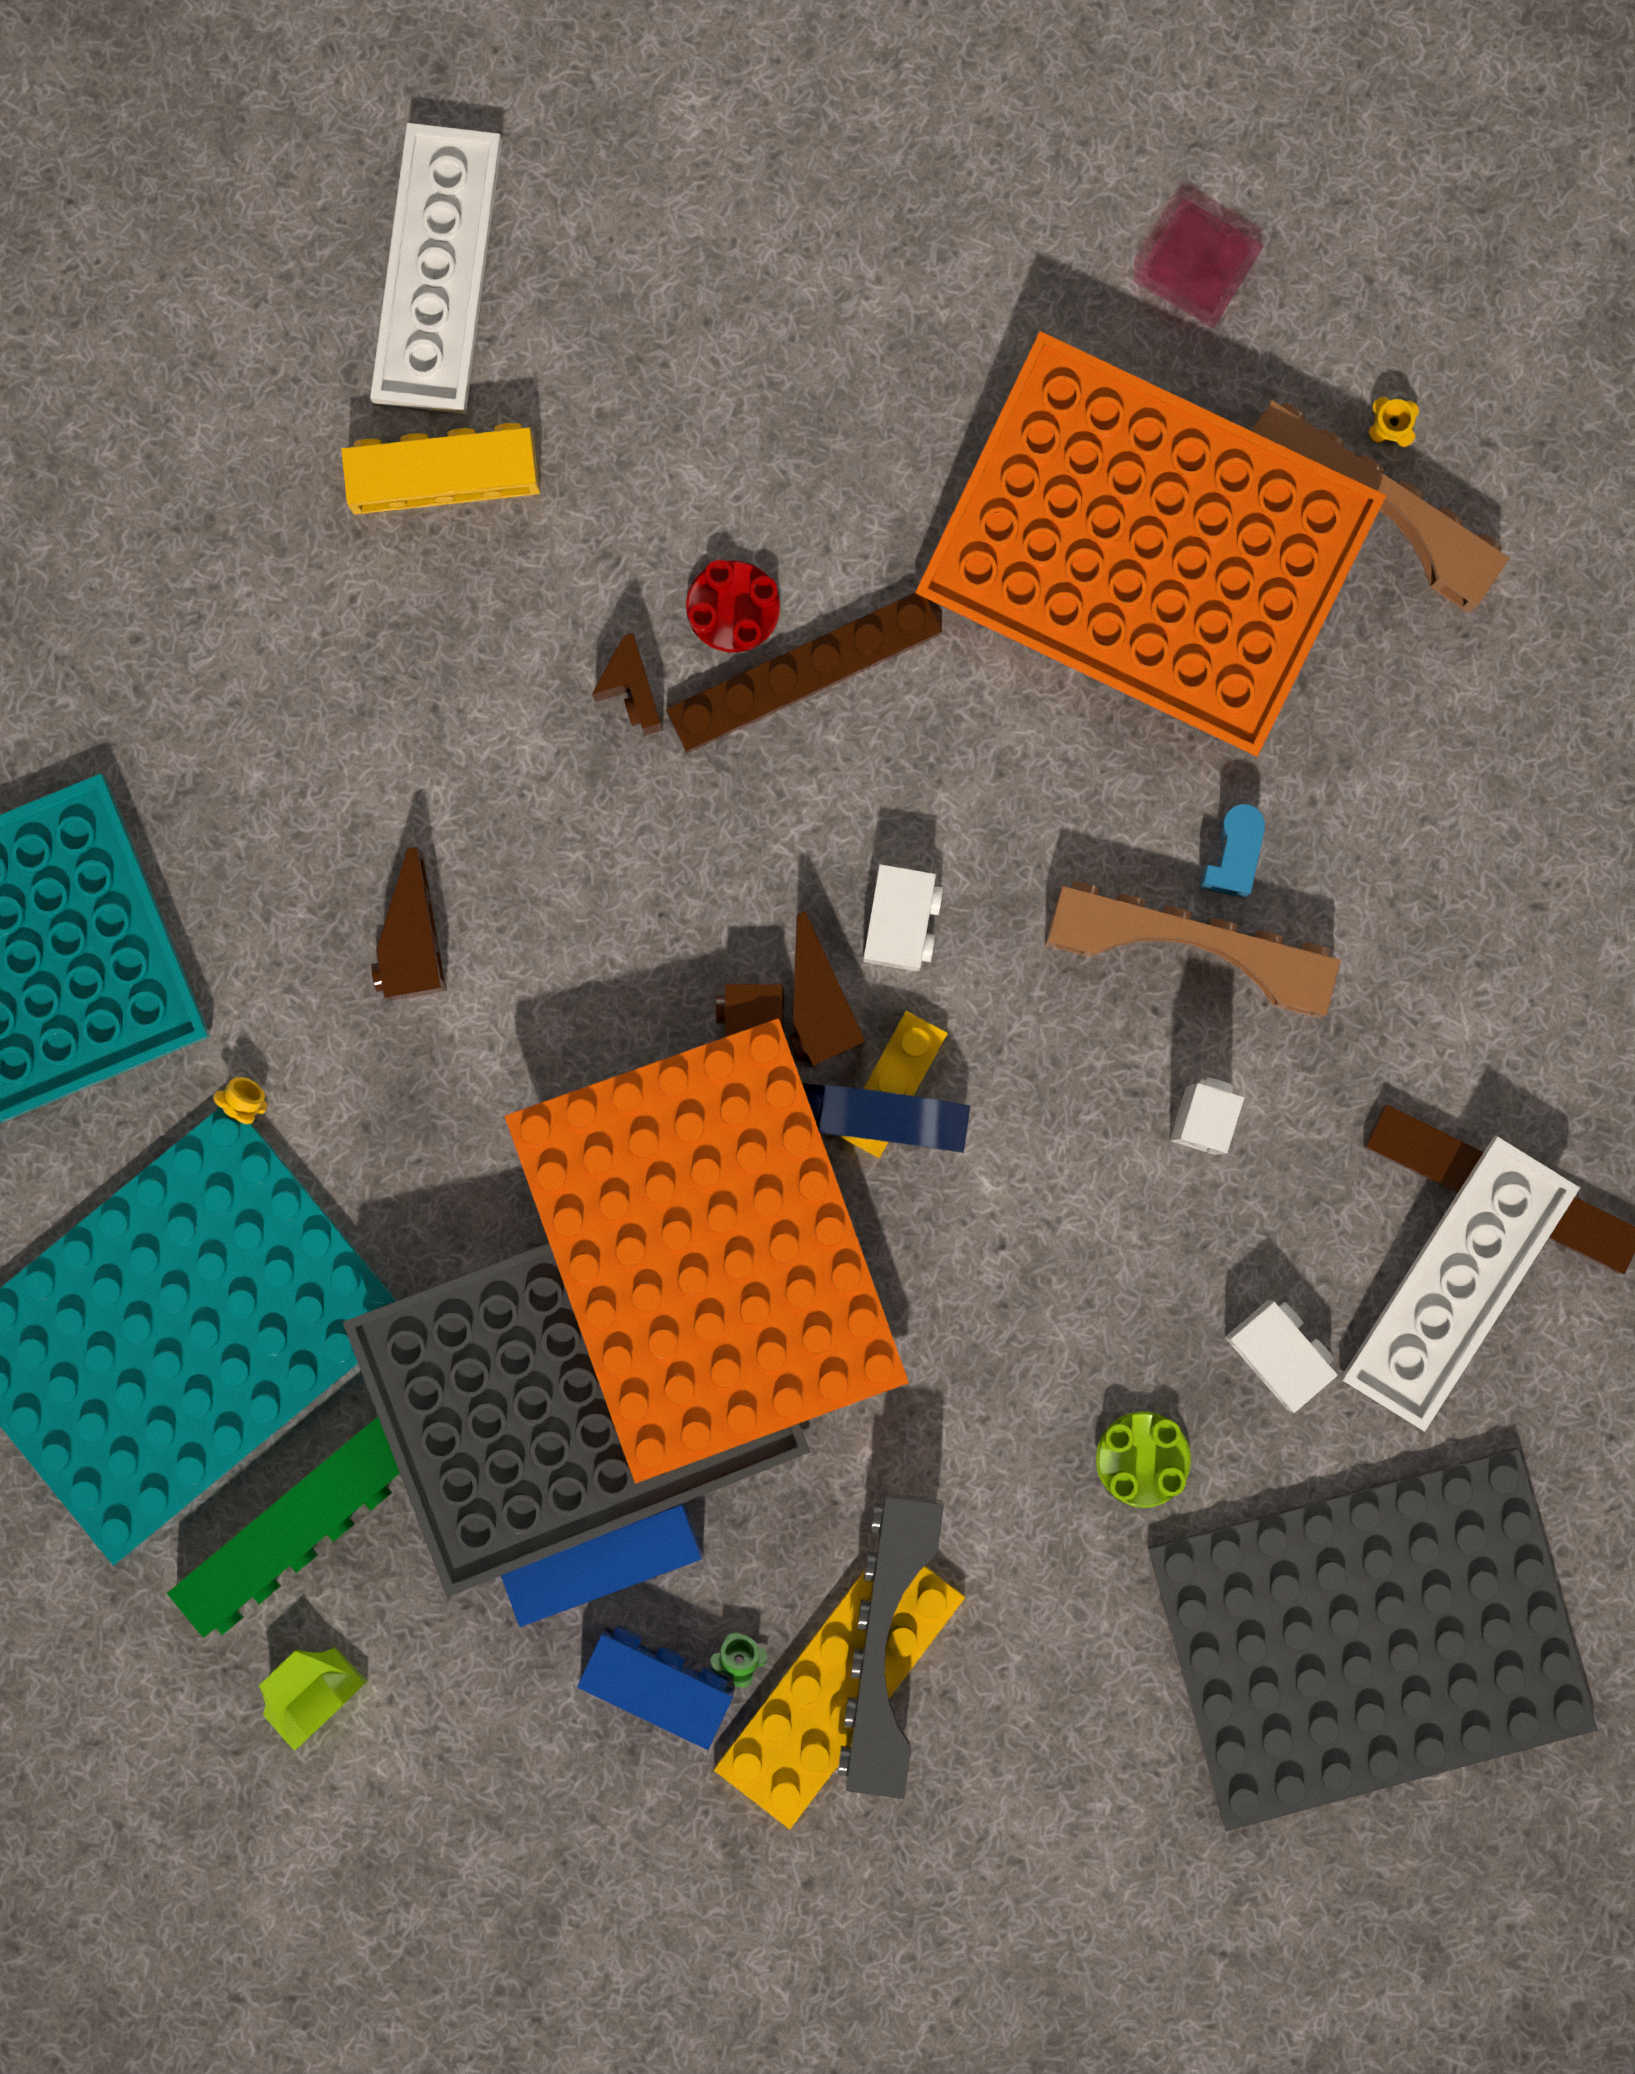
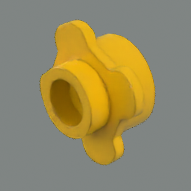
[1368,397,1419,447]
[213,1077,268,1124]

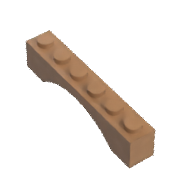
[1251,400,1510,613]
[1045,881,1341,1018]

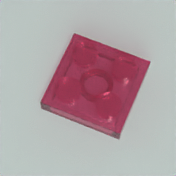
[1134,198,1264,329]

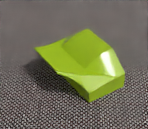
[258,1647,367,1751]

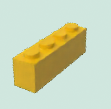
[341,423,540,515]

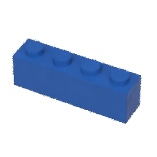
[501,1502,703,1627]

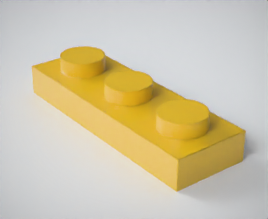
[839,1011,948,1159]

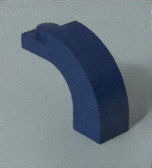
[802,1083,970,1153]

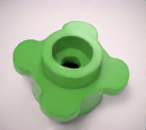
[710,1633,767,1687]

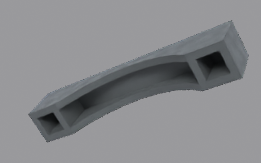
[837,1492,944,1799]

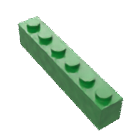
[166,1416,400,1638]

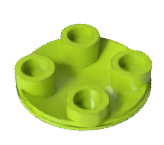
[1096,1411,1191,1508]

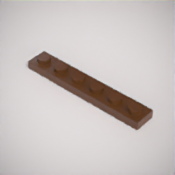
[666,593,942,754]

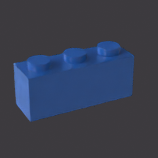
[577,1626,735,1750]

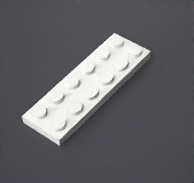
[370,123,502,414]
[1341,1136,1580,1432]

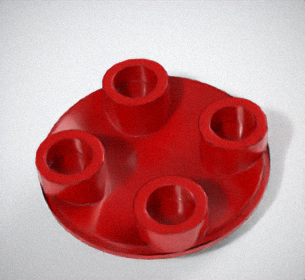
[686,560,780,653]

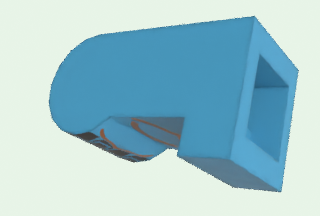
[1199,804,1265,899]

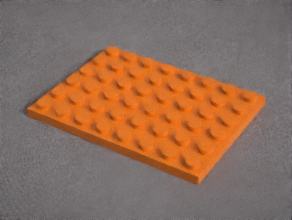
[915,331,1387,757]
[504,1018,909,1484]

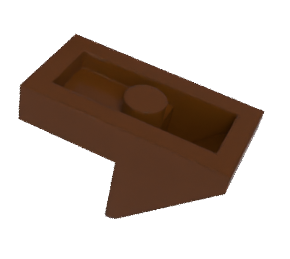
[592,633,663,736]

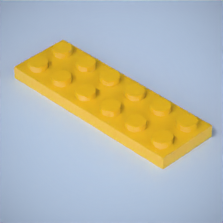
[714,1566,965,1830]

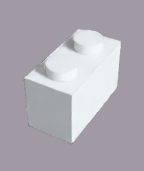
[863,865,943,972]
[1169,1077,1245,1155]
[1225,1300,1338,1413]

